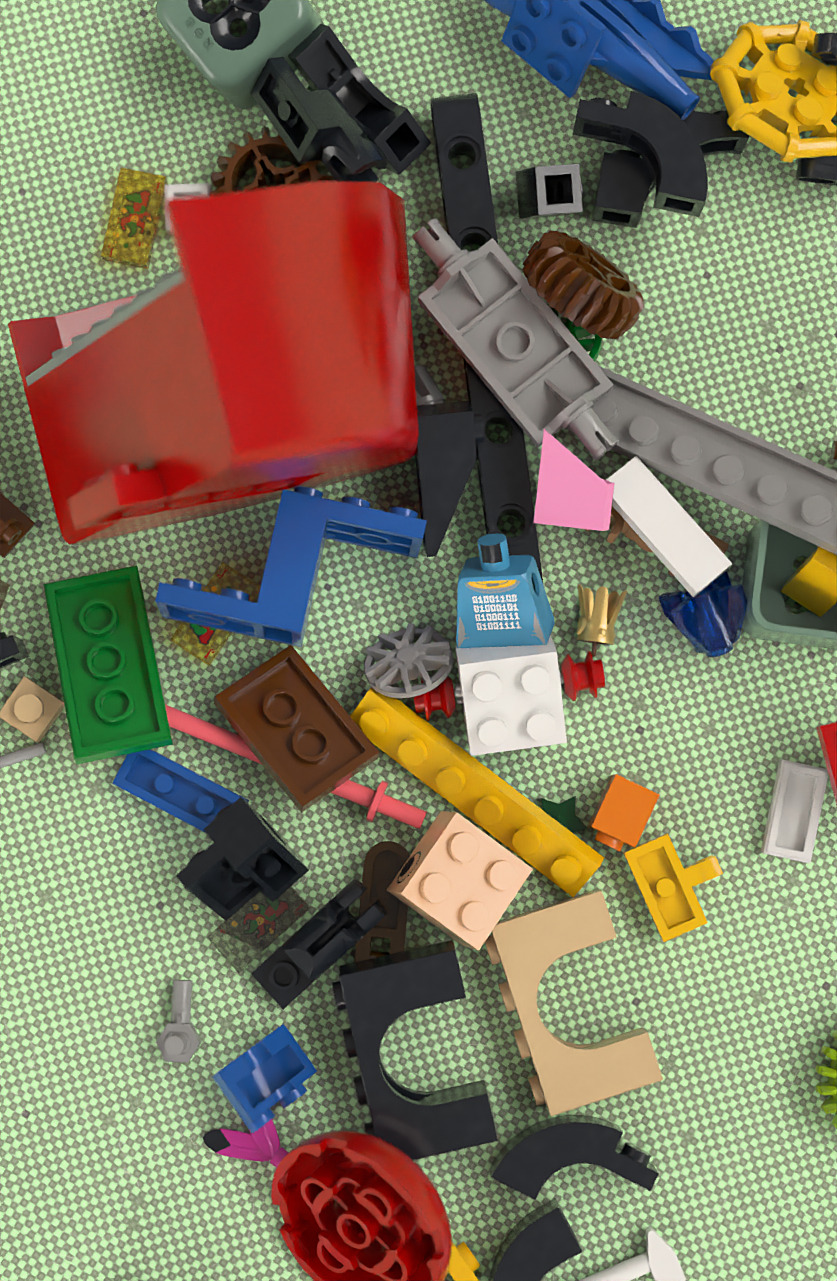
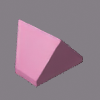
[534,429,614,531]

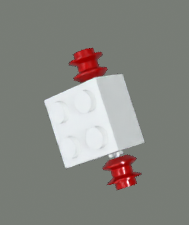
[412,635,605,756]

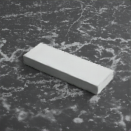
[607,456,732,597]

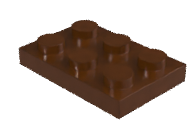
[214,645,379,813]

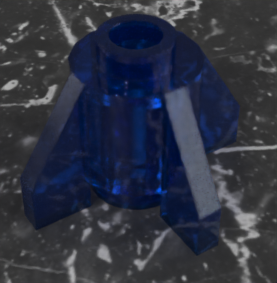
[658,571,748,658]

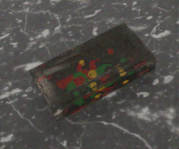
[207,886,311,973]

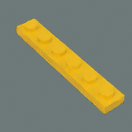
[350,687,605,898]

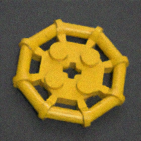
[710,20,837,163]

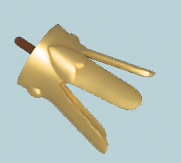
[577,584,627,657]

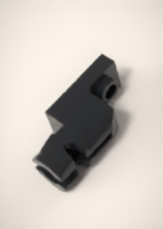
[251,57,387,182]
[251,878,387,1009]

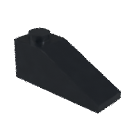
[415,401,484,557]

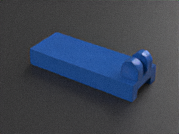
[112,749,249,833]

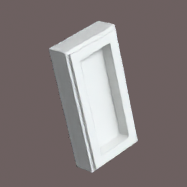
[761,759,828,864]

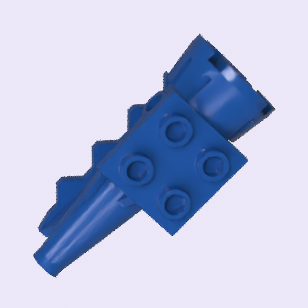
[485,0,714,120]

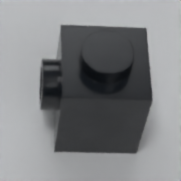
[516,164,583,219]

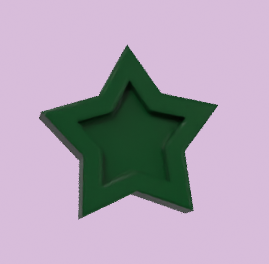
[541,796,588,833]

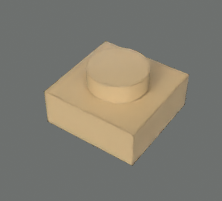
[0,676,65,743]

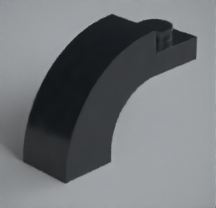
[288,24,431,175]
[572,91,708,217]
[489,1115,659,1200]

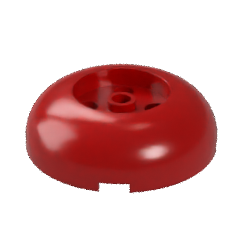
[271,1130,452,1281]

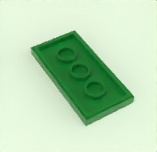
[43,565,173,765]

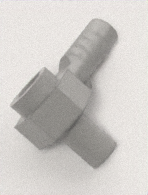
[156,979,202,1063]

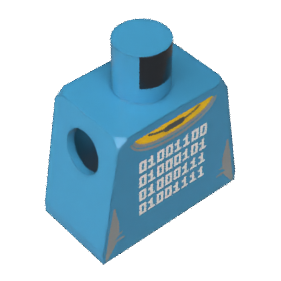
[456,533,555,648]

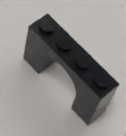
[332,940,498,1160]

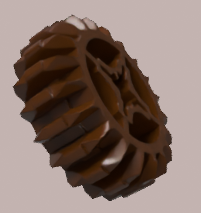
[210,125,335,195]
[522,231,645,340]

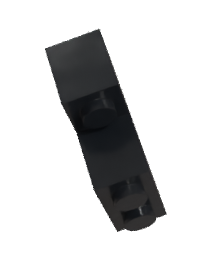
[591,110,749,228]

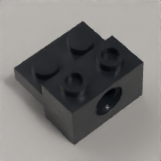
[176,797,309,921]

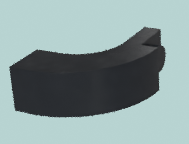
[489,1198,583,1281]

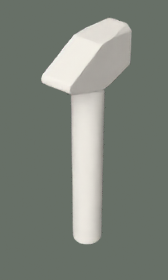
[579,1227,686,1281]

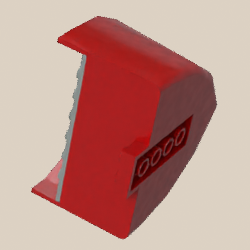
[8,181,418,544]

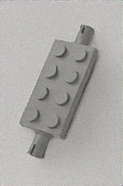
[413,218,619,461]

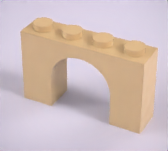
[485,889,663,1116]

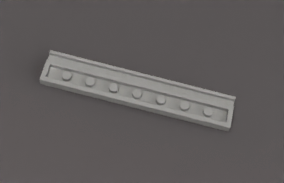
[567,365,837,555]

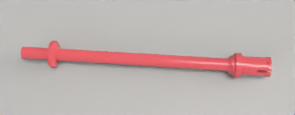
[165,704,427,829]

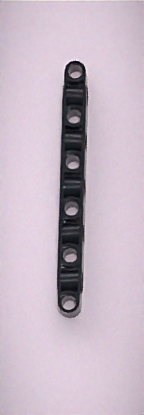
[430,93,543,582]

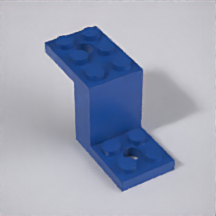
[155,486,427,647]

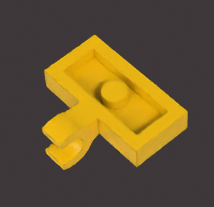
[623,833,723,942]

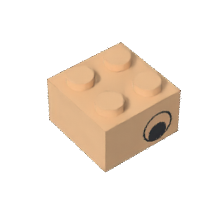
[387,811,533,950]

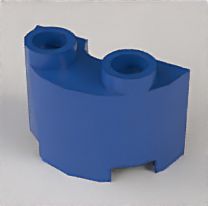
[212,1024,317,1133]

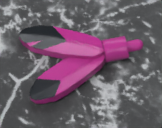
[203,1118,289,1168]

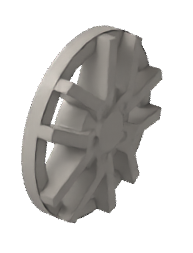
[364,623,453,698]

